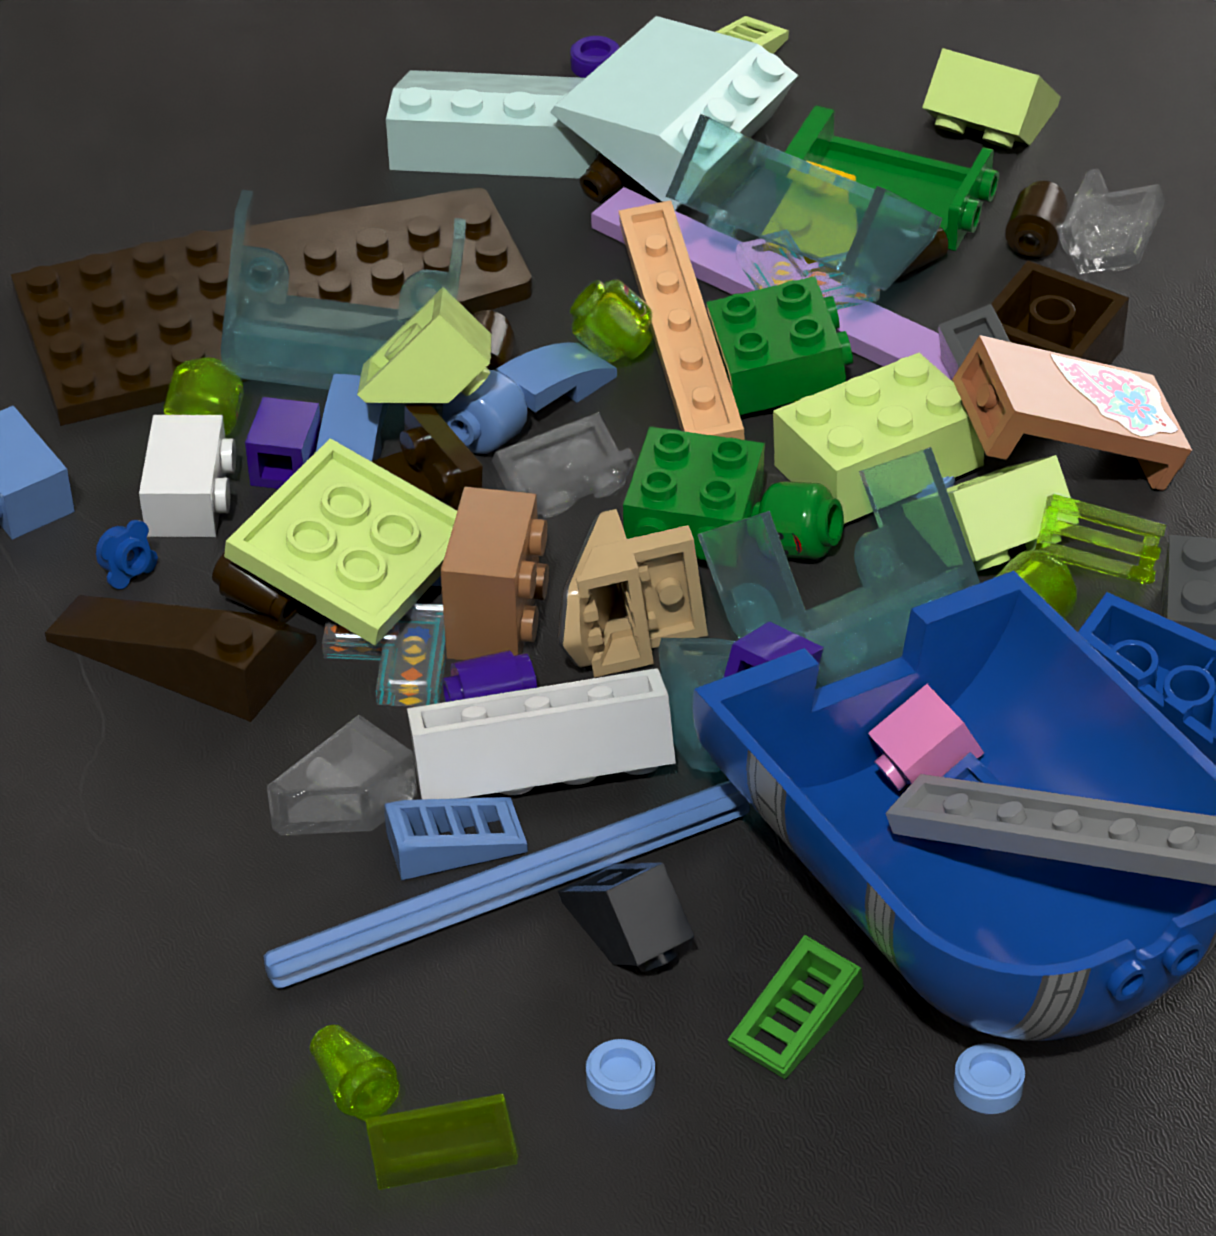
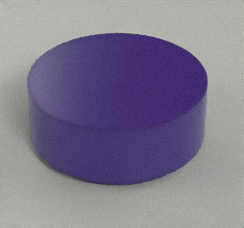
[570,36,620,78]

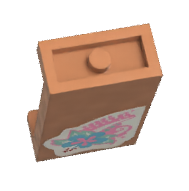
[952,335,1192,491]

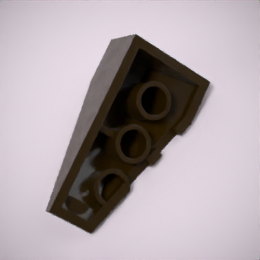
[45,595,316,722]

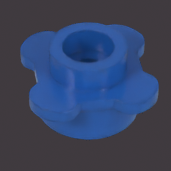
[96,520,158,589]

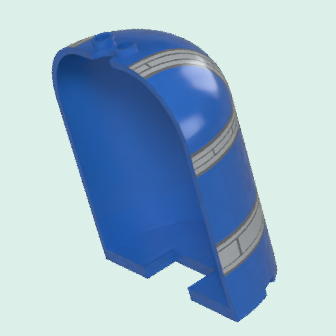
[693,571,1216,1041]

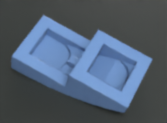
[496,342,617,413]
[316,373,389,461]

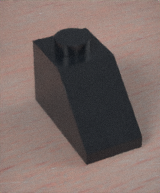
[558,863,695,972]

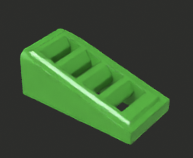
[727,935,864,1079]

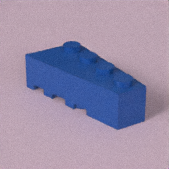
[1078,592,1216,765]

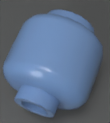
[442,370,527,454]

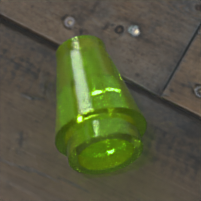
[310,1024,399,1120]

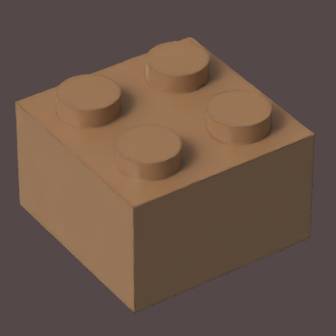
[441,487,549,660]

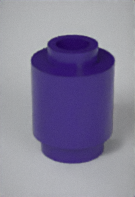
[442,650,537,702]

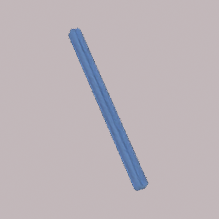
[264,780,749,989]

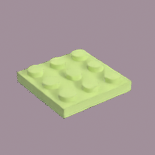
[224,438,457,645]

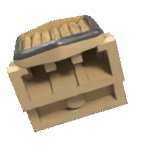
[558,509,708,678]

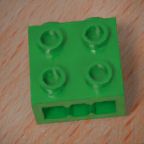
[706,276,853,415]
[623,426,765,566]

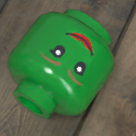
[751,482,844,560]

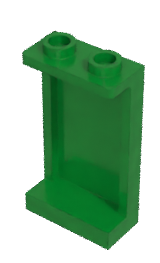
[776,105,999,251]

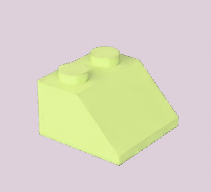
[922,48,1061,149]
[357,287,492,403]
[906,455,1079,571]

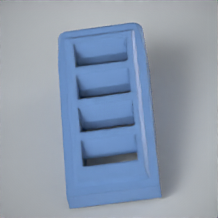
[384,797,528,880]

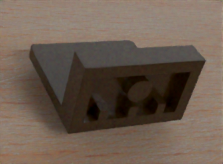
[371,403,483,511]

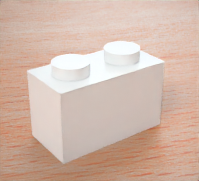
[139,415,236,537]

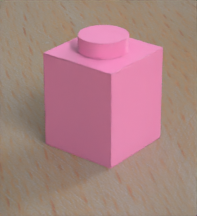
[868,684,984,791]

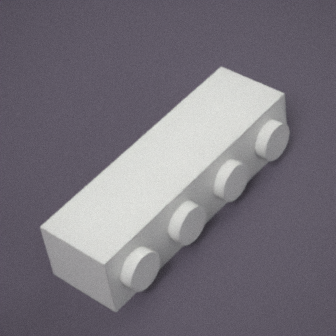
[407,668,676,799]

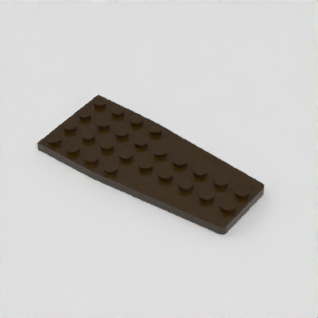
[11,188,532,426]

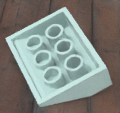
[550,16,798,211]
[386,70,600,179]

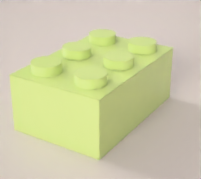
[773,353,984,524]

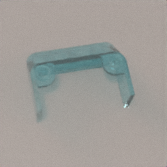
[666,114,942,297]
[221,190,466,390]
[698,447,980,689]

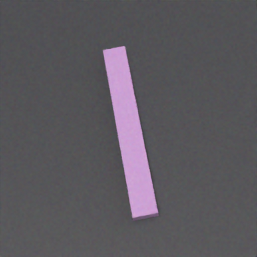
[591,187,952,381]

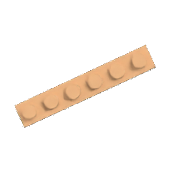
[618,200,745,440]

